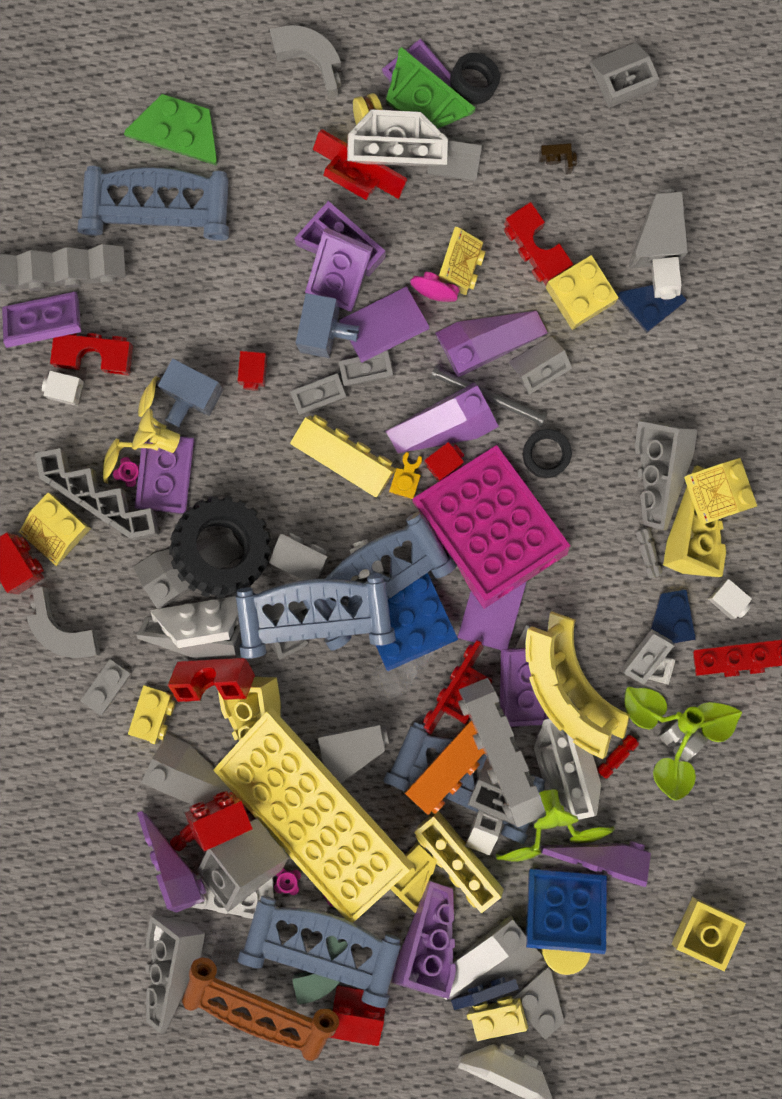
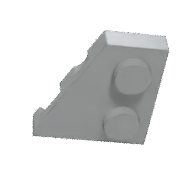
[512,966,564,1040]

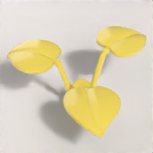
[103,376,180,484]

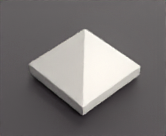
[649,657,675,685]

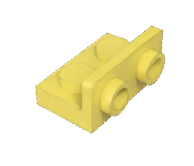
[128,685,176,744]
[467,996,528,1041]

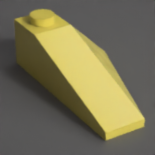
[663,465,726,577]
[218,677,281,741]

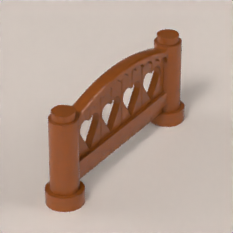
[182,957,339,1061]

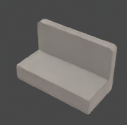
[427,140,482,181]
[509,337,572,395]

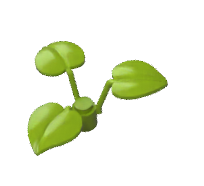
[624,687,742,801]
[495,789,615,862]

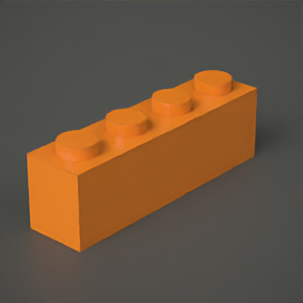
[405,720,486,815]

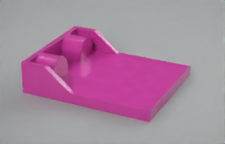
[412,445,570,609]

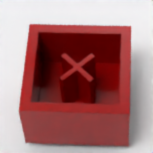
[0,532,45,595]
[185,791,253,851]

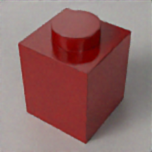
[237,351,267,391]
[424,442,464,482]

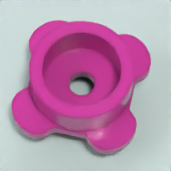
[113,457,139,487]
[274,868,301,895]

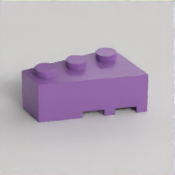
[294,201,386,277]

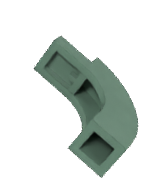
[292,913,348,1005]

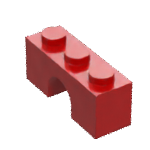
[503,202,573,286]
[50,333,133,376]
[168,658,255,702]

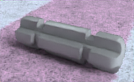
[636,528,662,578]

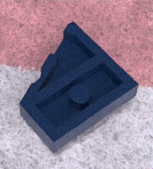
[617,285,687,333]
[650,589,696,644]
[451,977,519,1010]

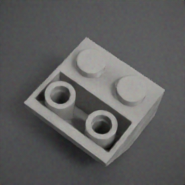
[589,43,659,108]
[269,532,329,580]
[467,758,535,825]

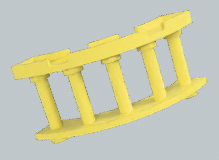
[526,612,630,759]

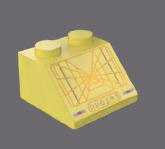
[439,227,486,295]
[684,458,757,525]
[19,492,91,566]

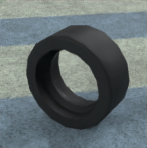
[450,53,500,104]
[522,429,572,479]

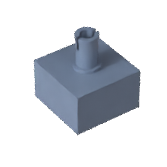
[296,293,360,358]
[158,358,223,428]

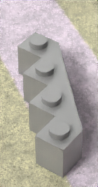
[0,244,126,294]
[35,448,160,540]
[458,678,547,828]

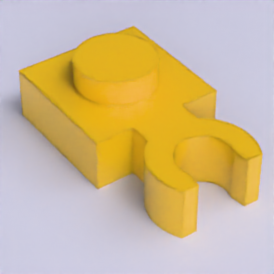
[389,452,422,500]

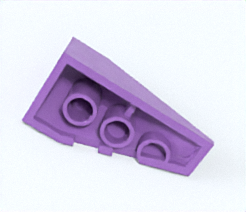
[435,311,548,377]
[386,382,499,453]
[137,811,207,913]
[540,841,651,887]
[391,881,456,999]

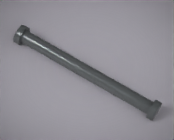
[430,365,547,427]

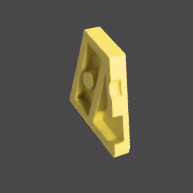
[391,842,436,913]

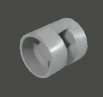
[658,719,707,762]

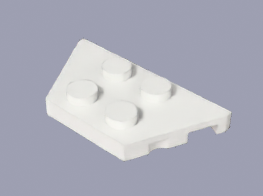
[151,596,239,648]

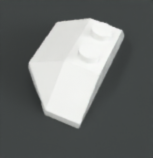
[347,110,448,166]
[534,719,601,819]
[457,1044,552,1099]

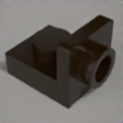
[539,143,577,175]

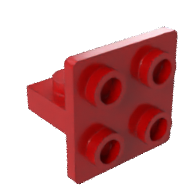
[329,985,385,1046]

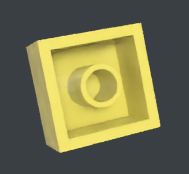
[546,255,618,330]
[672,897,746,972]

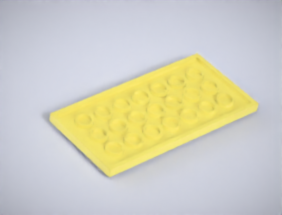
[213,708,414,923]

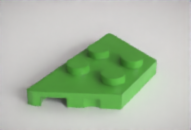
[386,47,475,129]
[124,94,217,165]

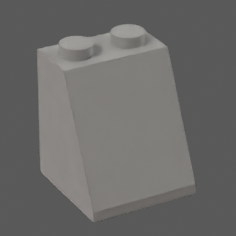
[629,189,688,268]
[318,723,389,783]
[197,819,288,912]

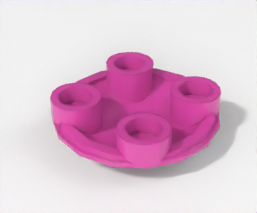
[410,272,460,302]

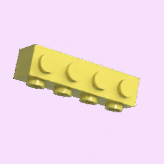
[290,415,396,498]
[414,811,504,913]

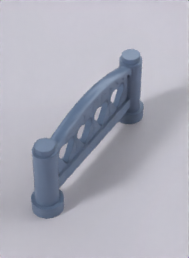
[77,166,229,241]
[302,512,457,650]
[236,574,396,659]
[383,722,546,845]
[237,896,401,1008]

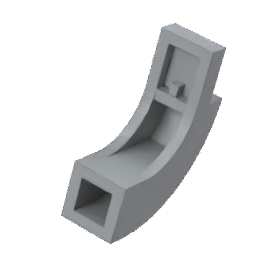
[270,25,342,99]
[27,587,100,658]

